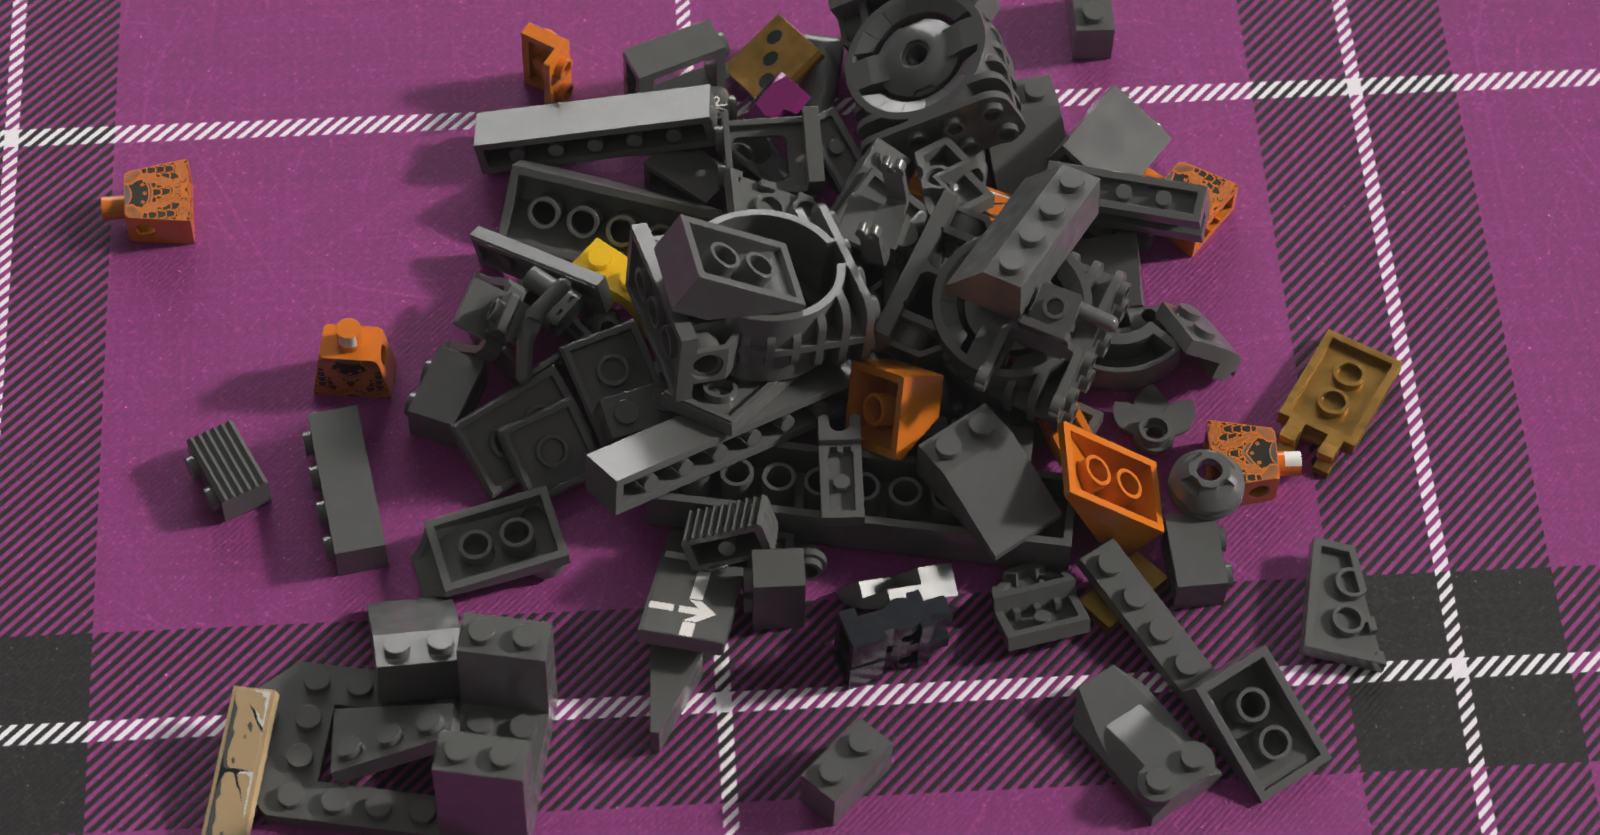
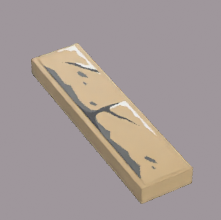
[202,686,280,835]

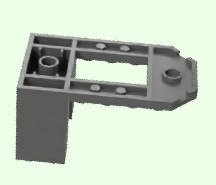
[256,612,558,835]

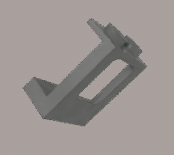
[714,105,825,196]

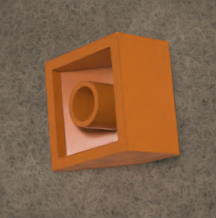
[845,358,944,460]

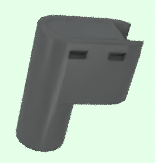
[523,266,586,336]

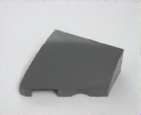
[914,136,995,218]
[837,563,958,610]

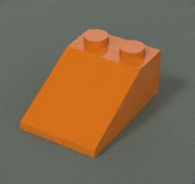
[1057,421,1164,555]

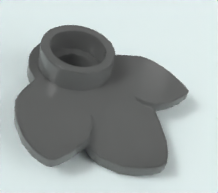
[1113,384,1195,455]

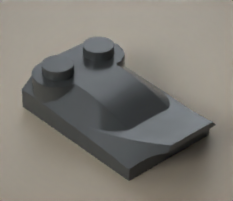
[411,485,571,598]
[1071,665,1222,826]

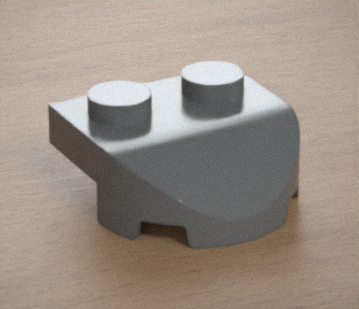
[1155,302,1242,380]
[992,563,1091,651]

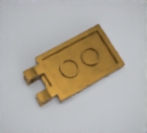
[1276,329,1403,478]

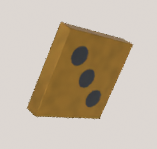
[727,13,825,98]

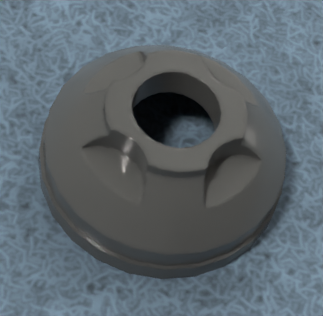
[1167,449,1245,521]

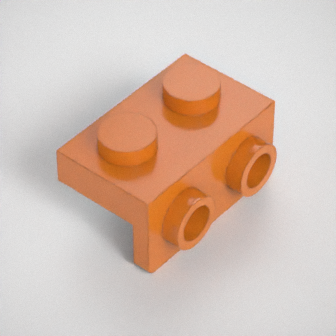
[521,22,574,104]

